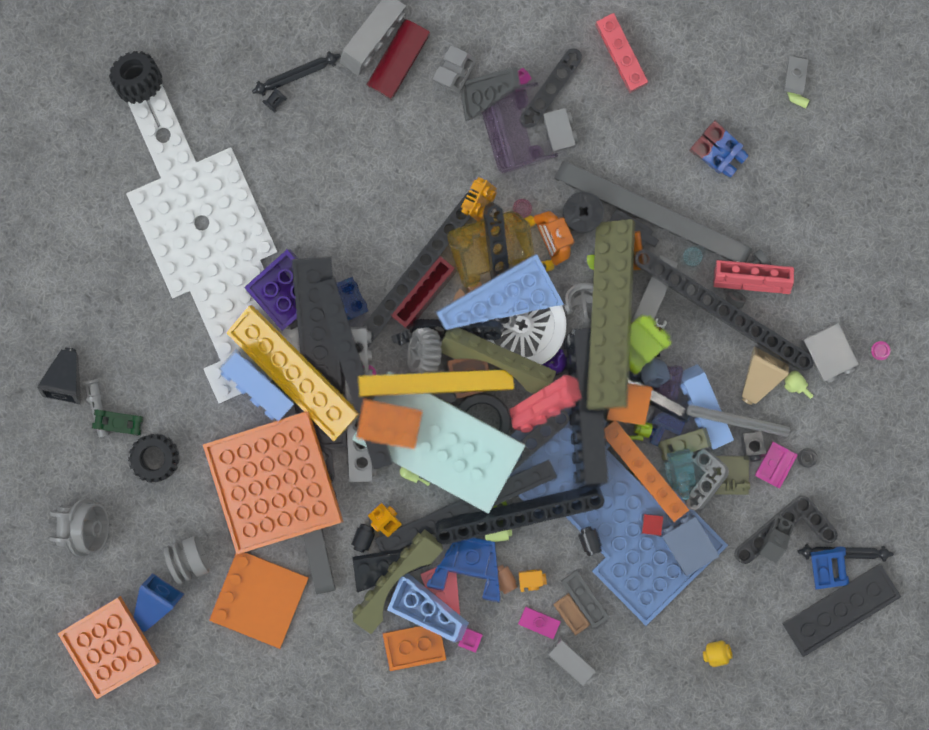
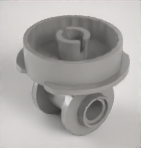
[49,499,109,557]

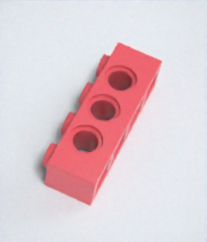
[595,13,648,93]

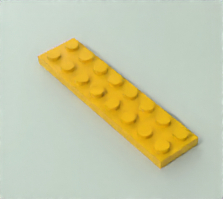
[226,305,359,441]

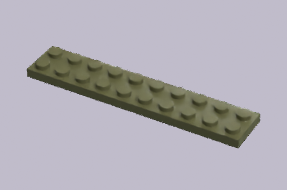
[587,219,635,410]

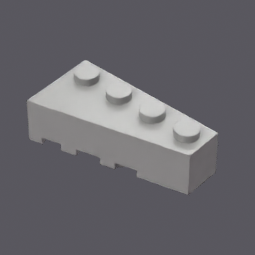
[340,0,406,76]

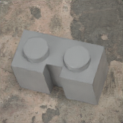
[433,46,477,94]
[543,108,578,153]

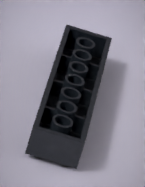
[564,328,608,488]

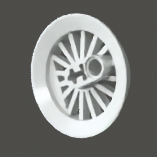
[478,305,566,365]

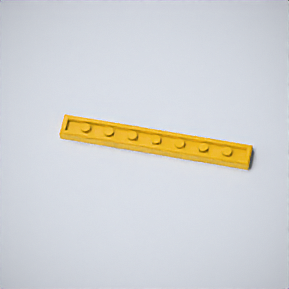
[358,370,514,397]

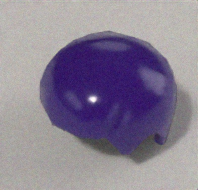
[542,349,566,376]

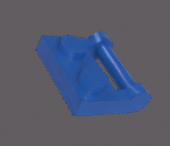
[811,546,849,590]

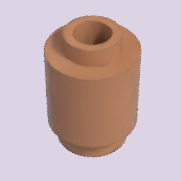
[498,564,517,594]

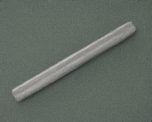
[687,405,791,437]

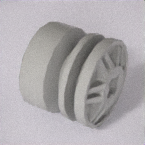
[164,535,210,585]

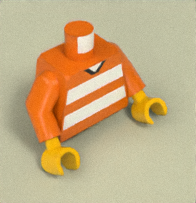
[521,211,574,272]

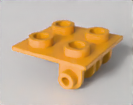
[461,177,497,222]

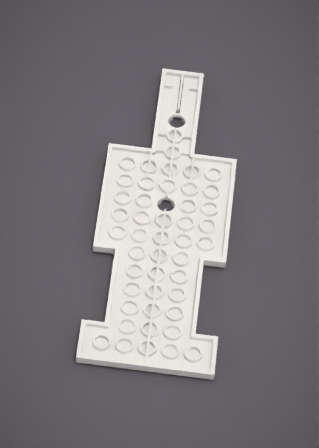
[126,84,300,403]

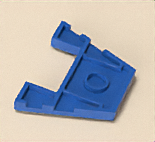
[426,538,501,603]

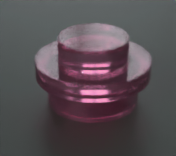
[513,199,532,218]

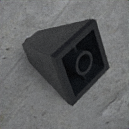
[37,347,81,404]

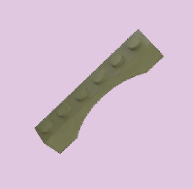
[441,327,556,394]
[352,529,443,634]

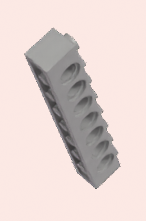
[345,326,376,482]

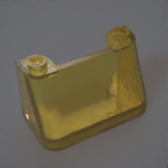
[447,211,534,288]

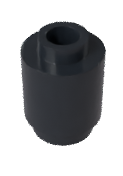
[351,523,375,553]
[578,526,602,556]

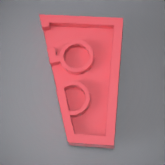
[420,567,460,615]

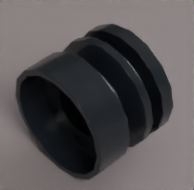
[562,191,604,234]

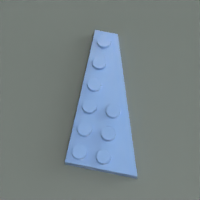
[436,254,564,330]

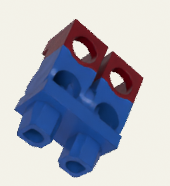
[689,121,749,178]

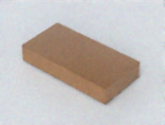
[553,593,591,636]

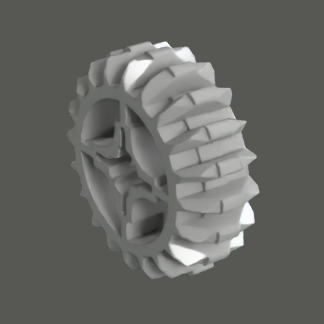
[406,327,442,374]

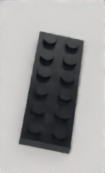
[782,564,901,657]

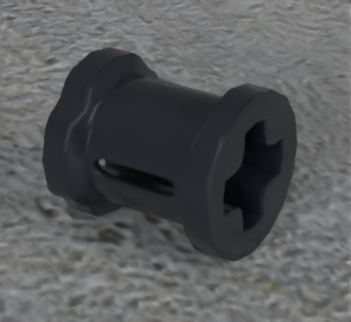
[262,88,287,113]

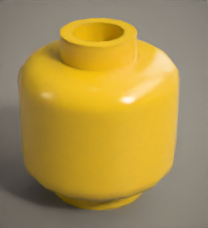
[703,640,733,667]

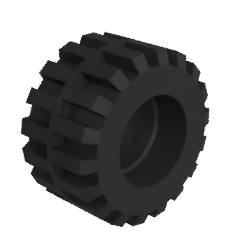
[109,51,163,104]
[128,434,180,483]

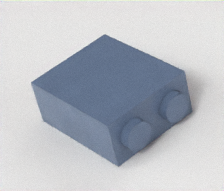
[661,514,720,576]

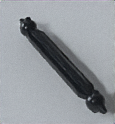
[252,51,341,96]
[797,544,894,562]

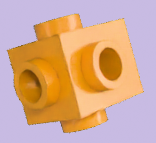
[368,503,402,537]

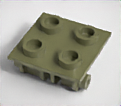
[710,456,750,495]

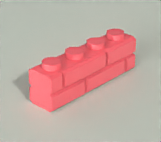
[713,260,794,294]
[509,375,581,433]

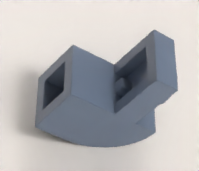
[629,358,671,388]

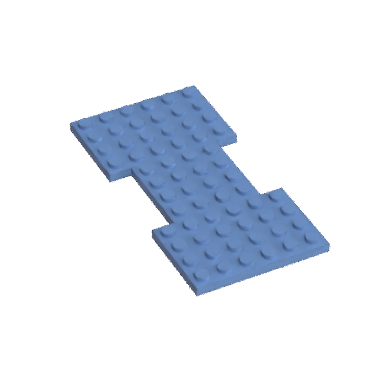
[508,407,728,626]

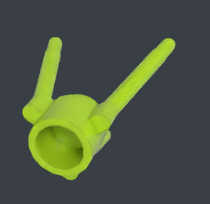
[629,422,653,441]

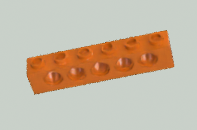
[604,421,689,522]

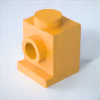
[518,569,547,592]

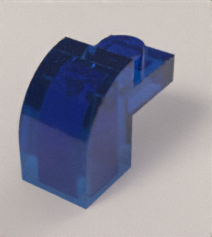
[649,412,685,446]

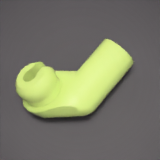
[787,92,810,108]

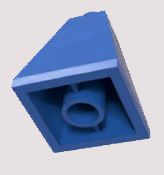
[134,573,184,632]

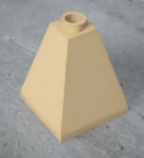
[742,346,789,405]

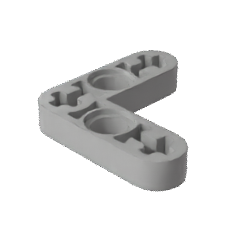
[685,448,729,510]

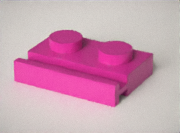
[754,442,797,489]

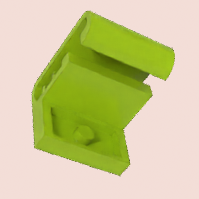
[629,314,671,375]

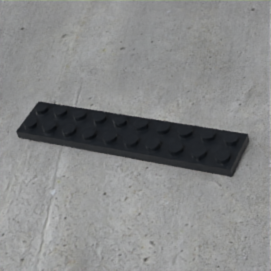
[292,256,347,449]

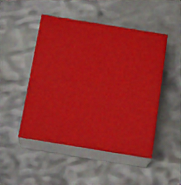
[642,514,663,536]

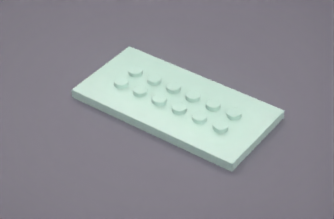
[352,371,525,513]

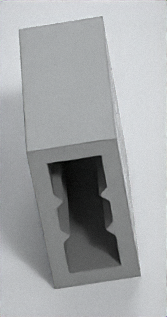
[801,323,859,383]
[547,636,596,686]

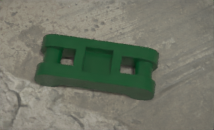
[92,409,144,436]

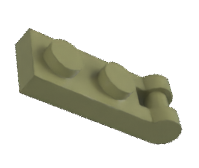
[657,428,712,461]

